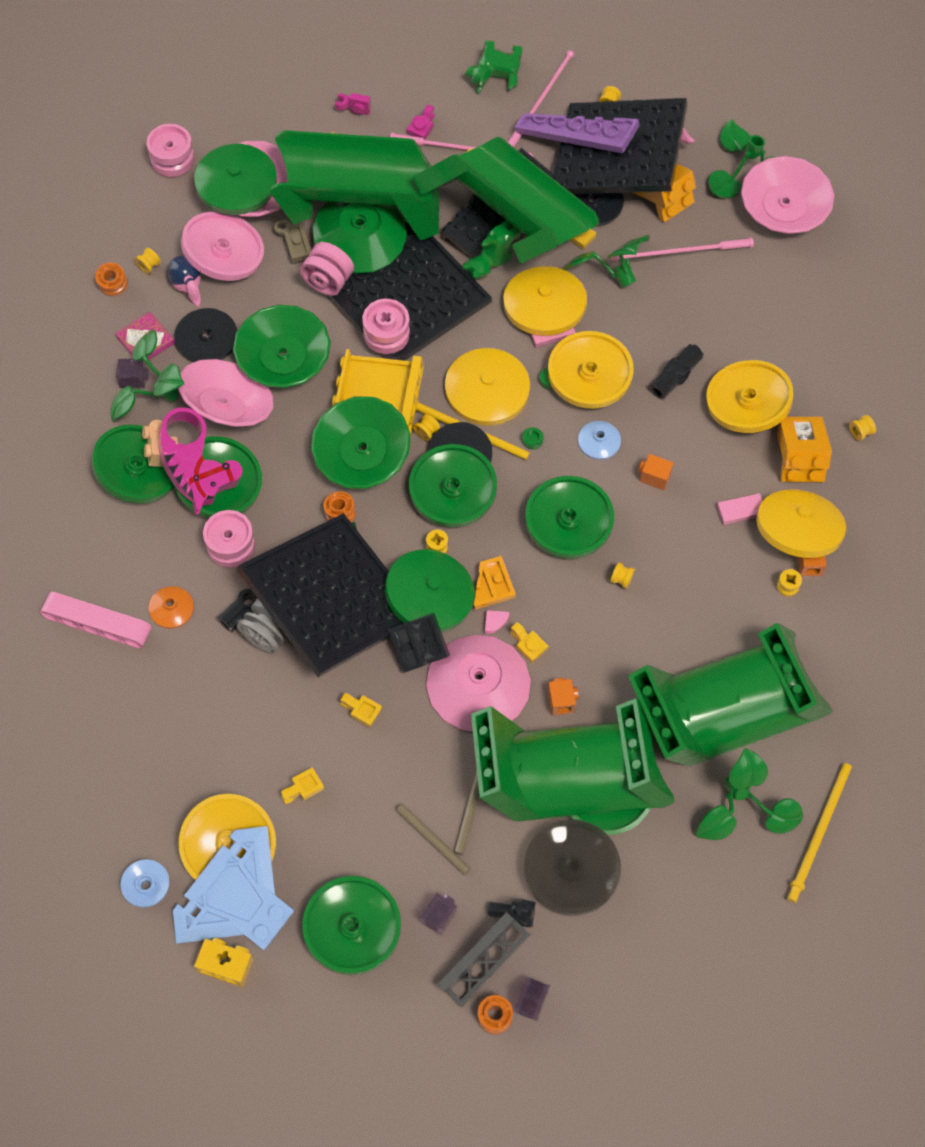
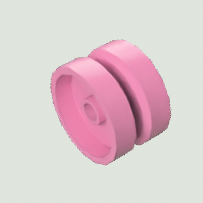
[147,124,195,177]
[300,242,354,296]
[362,299,410,354]
[203,510,255,568]

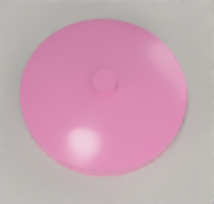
[181,212,264,281]

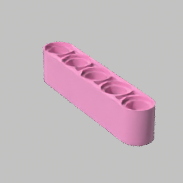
[40,592,152,649]

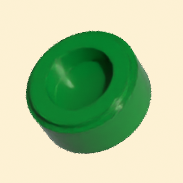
[522,427,544,450]

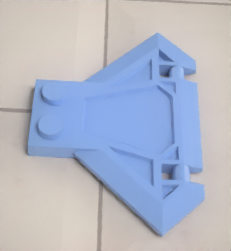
[173,826,295,950]

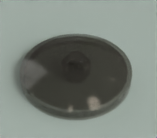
[524,819,621,916]

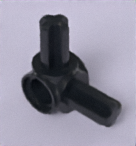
[488,899,536,928]

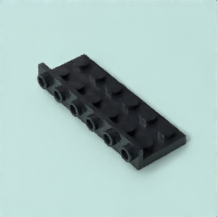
[442,148,556,258]

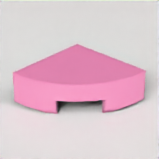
[485,610,510,634]

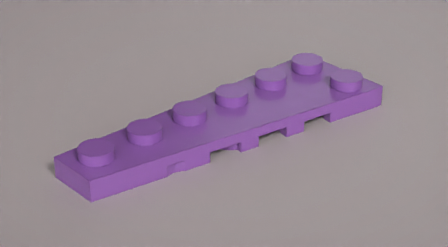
[515,113,640,153]

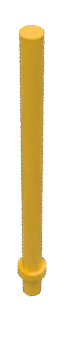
[416,400,530,460]
[787,763,852,903]

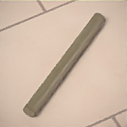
[454,769,479,856]
[396,804,471,875]

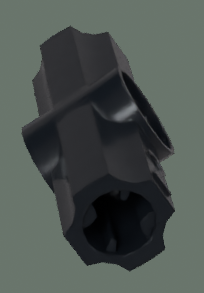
[650,344,704,399]
[218,588,257,633]

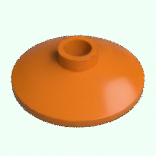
[148,586,194,629]

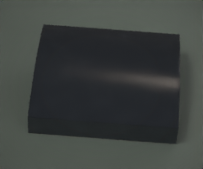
[388,613,450,673]

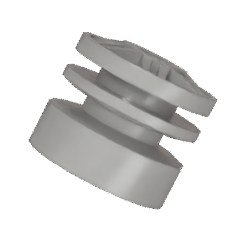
[237,598,286,654]

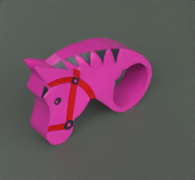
[158,408,243,515]

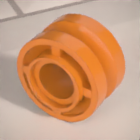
[95,262,128,296]
[323,491,356,522]
[478,995,513,1034]

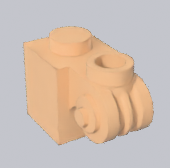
[142,420,178,467]

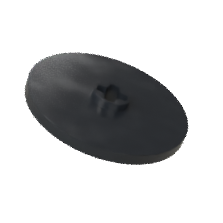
[573,193,624,227]
[174,308,237,362]
[428,422,493,463]

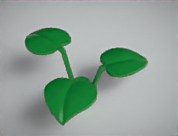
[708,119,774,198]
[563,234,650,287]
[111,329,185,423]
[695,748,804,840]

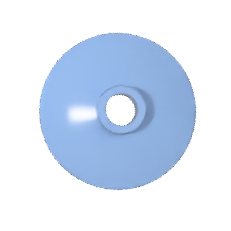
[578,421,621,460]
[120,859,170,908]

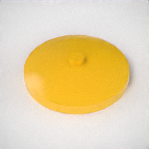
[504,266,587,336]
[548,331,634,408]
[445,348,530,426]
[707,360,794,433]
[756,489,846,558]
[179,794,276,880]

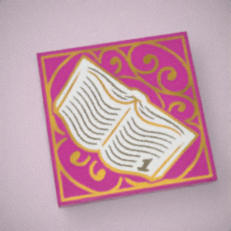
[115,312,175,365]

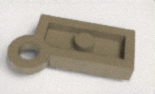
[274,219,311,263]

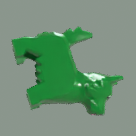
[465,40,523,94]
[462,220,522,280]

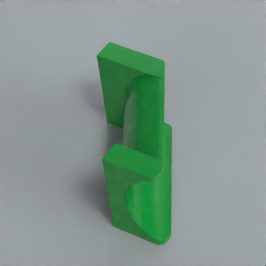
[270,130,440,240]
[413,137,599,264]
[628,622,833,766]
[471,698,675,821]

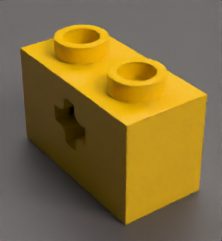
[194,938,253,988]

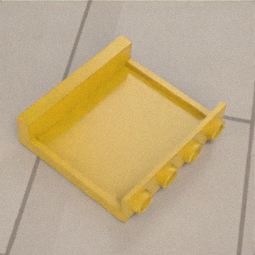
[332,349,424,438]

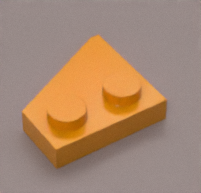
[474,556,516,610]

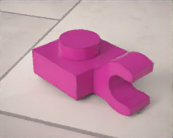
[335,93,371,115]
[407,105,435,140]

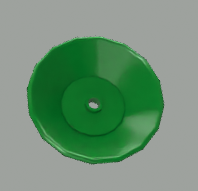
[312,202,407,274]
[233,304,331,388]
[311,396,411,489]

